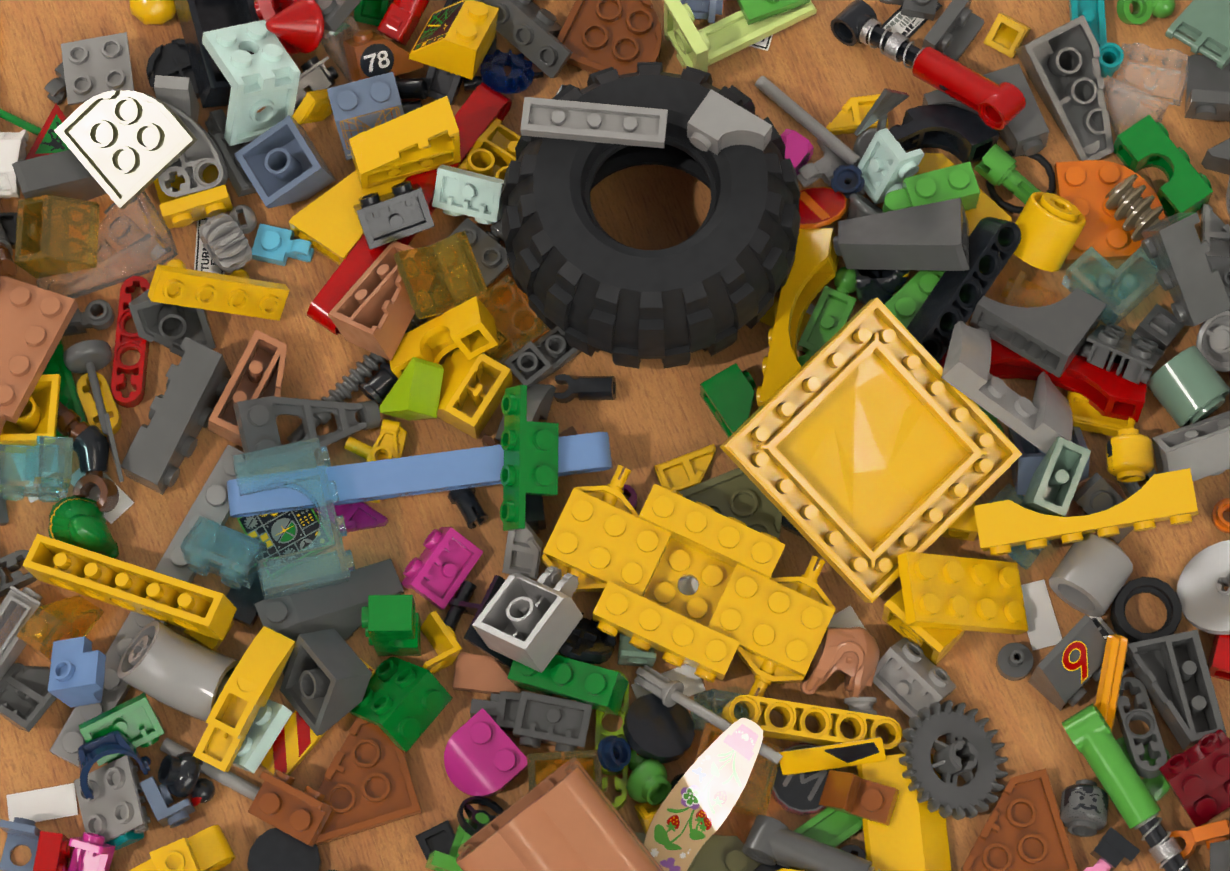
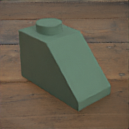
[1021,437,1091,517]

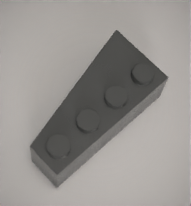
[121,336,231,495]

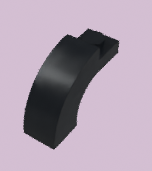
[889,105,1000,164]

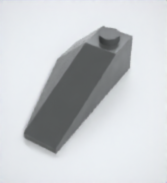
[1015,15,1114,161]
[254,559,404,676]

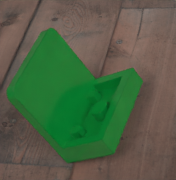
[350,656,453,752]

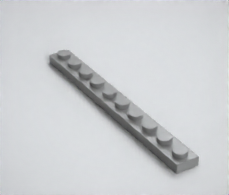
[50,445,255,768]

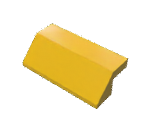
[857,753,952,871]

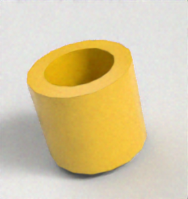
[1013,192,1086,272]

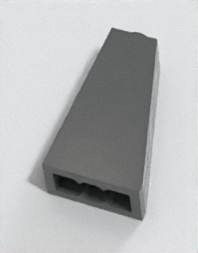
[12,150,107,219]
[833,198,969,271]

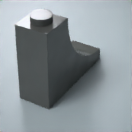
[922,63,1050,157]
[969,287,1107,378]

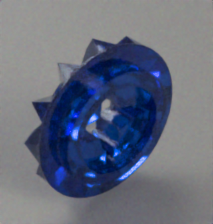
[480,48,535,94]

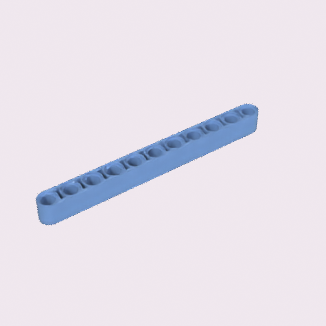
[227,432,613,518]

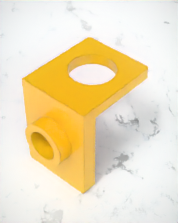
[421,610,462,675]

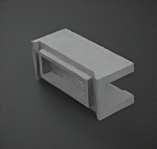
[0,585,48,680]

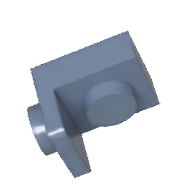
[139,776,196,828]

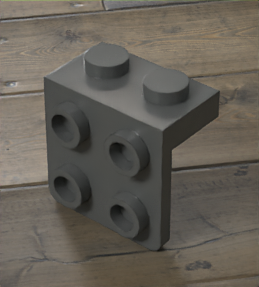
[1185,54,1230,122]

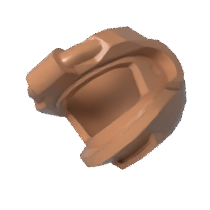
[800,627,880,698]

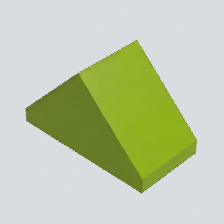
[379,357,444,421]

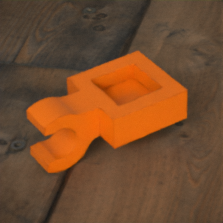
[1169,819,1230,859]

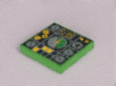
[237,509,333,581]

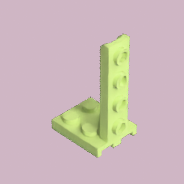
[664,0,817,73]

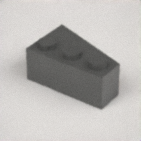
[1141,212,1230,326]
[1125,629,1226,750]

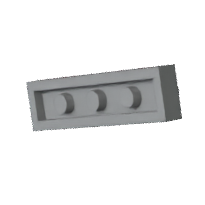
[520,97,668,148]

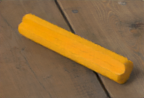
[1095,634,1128,731]

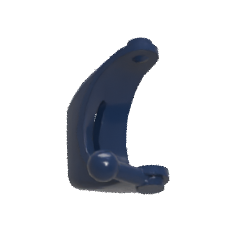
[78,730,151,800]

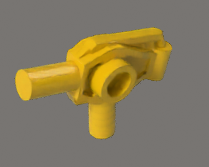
[344,419,408,503]

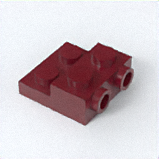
[1159,729,1230,827]

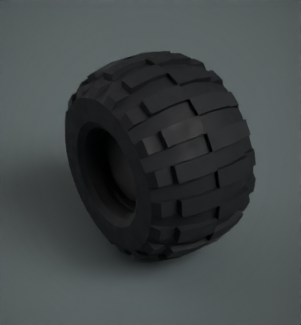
[501,62,801,369]

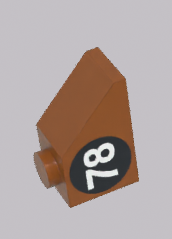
[343,30,424,81]

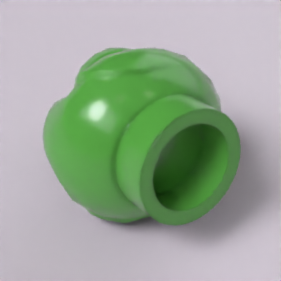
[626,749,671,805]

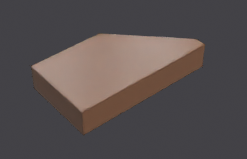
[453,653,520,694]

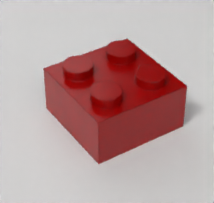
[33,831,74,871]

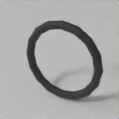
[986,150,1056,213]

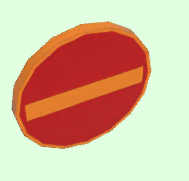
[799,186,848,229]

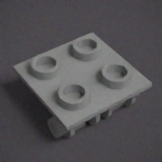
[61,32,135,106]
[74,755,151,843]

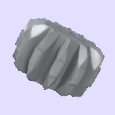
[199,213,252,273]

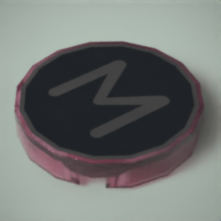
[768,743,840,816]

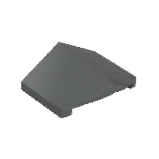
[0,663,56,732]

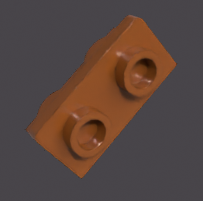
[248,769,334,847]

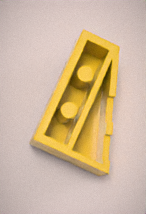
[349,96,461,189]

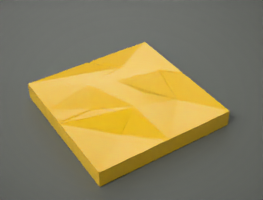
[719,297,1022,603]

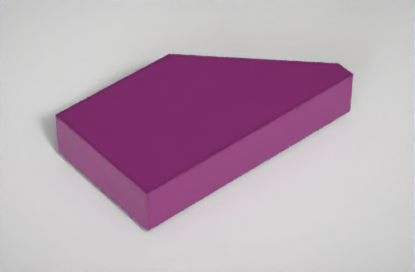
[314,502,388,533]

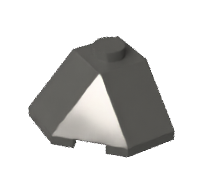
[129,289,216,357]

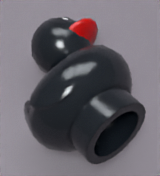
[158,752,215,807]

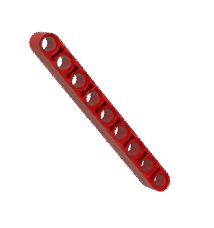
[307,82,512,335]

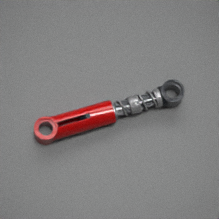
[830,0,1026,130]

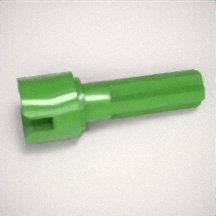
[974,144,1041,204]

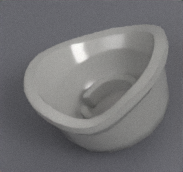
[1196,311,1230,372]

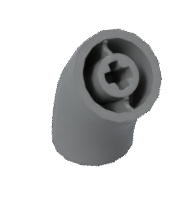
[117,620,239,722]

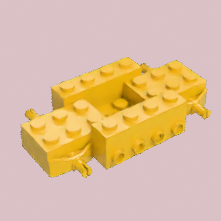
[542,465,836,697]

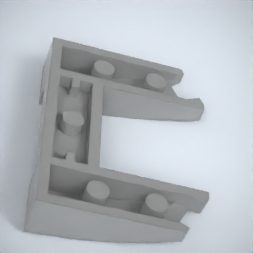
[941,321,1073,454]

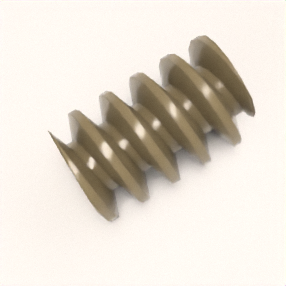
[1105,174,1169,253]

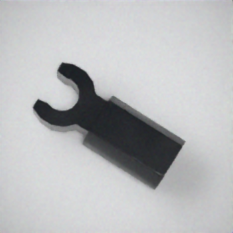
[554,374,616,403]

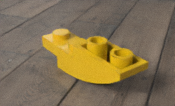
[193,626,296,772]

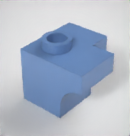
[48,636,106,708]

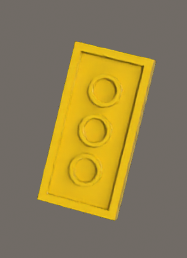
[897,551,1028,635]

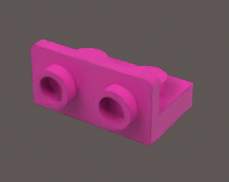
[401,527,483,610]

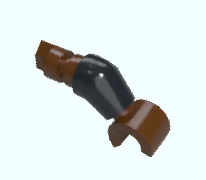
[56,402,119,513]

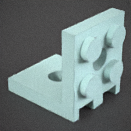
[202,19,301,146]

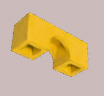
[389,296,499,379]

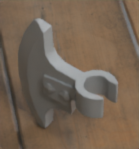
[797,139,865,196]

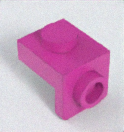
[68,832,116,871]

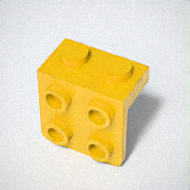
[154,165,233,229]

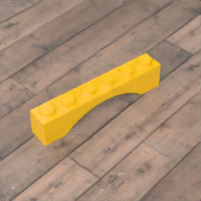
[756,228,839,407]
[974,468,1199,556]

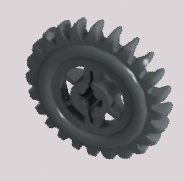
[899,700,1008,820]

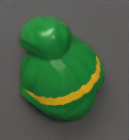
[48,496,119,559]

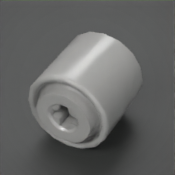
[1049,533,1133,617]

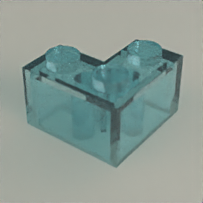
[1061,246,1159,325]
[0,436,73,502]

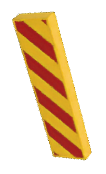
[260,658,376,776]

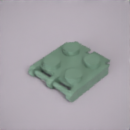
[1165,0,1230,70]

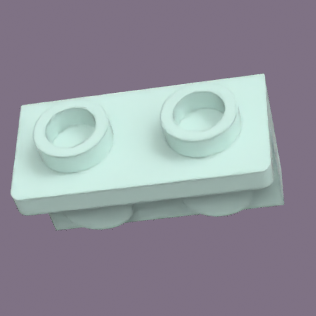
[857,128,925,205]
[432,164,504,224]
[232,699,293,774]

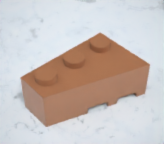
[328,241,433,361]
[208,330,287,447]

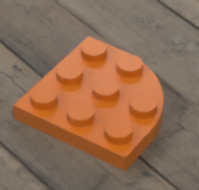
[1054,160,1165,264]

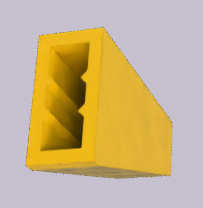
[288,170,407,266]

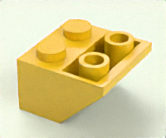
[437,348,513,440]

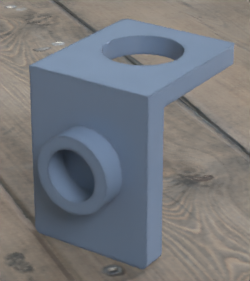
[0,817,41,871]

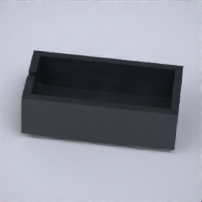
[174,0,259,108]

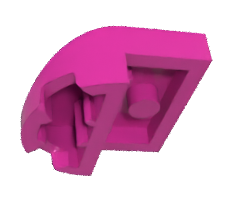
[444,708,531,797]

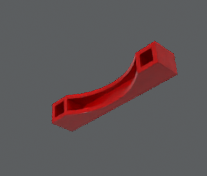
[939,338,1149,423]

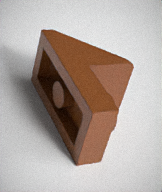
[819,770,899,826]

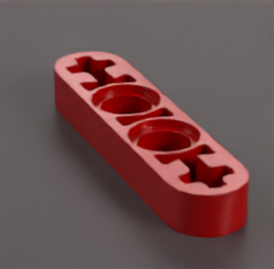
[111,276,150,408]

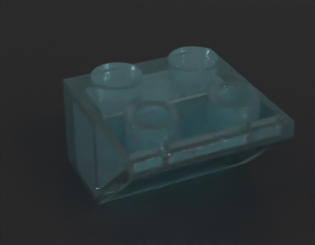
[180,516,268,590]

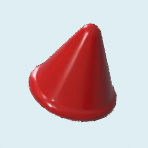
[265,0,324,54]

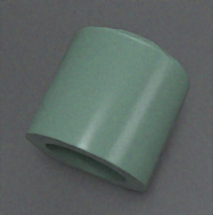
[1147,345,1230,427]

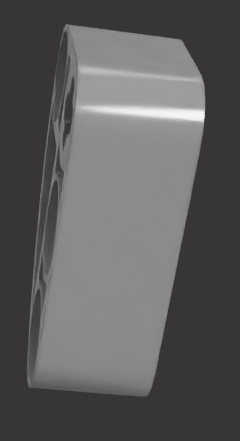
[158,100,228,199]

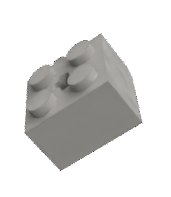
[472,566,583,673]

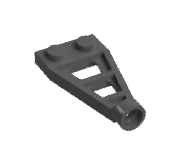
[233,396,381,473]

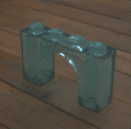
[232,438,355,600]

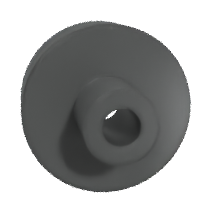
[996,643,1033,681]

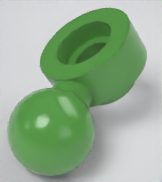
[1117,0,1176,25]

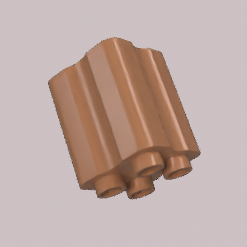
[456,757,664,871]

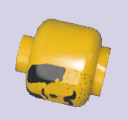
[1106,428,1154,483]

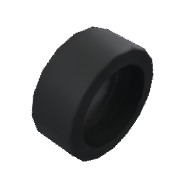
[1110,577,1182,644]

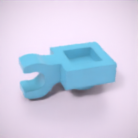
[252,223,314,266]

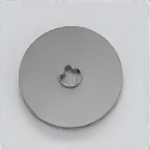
[1177,540,1230,635]

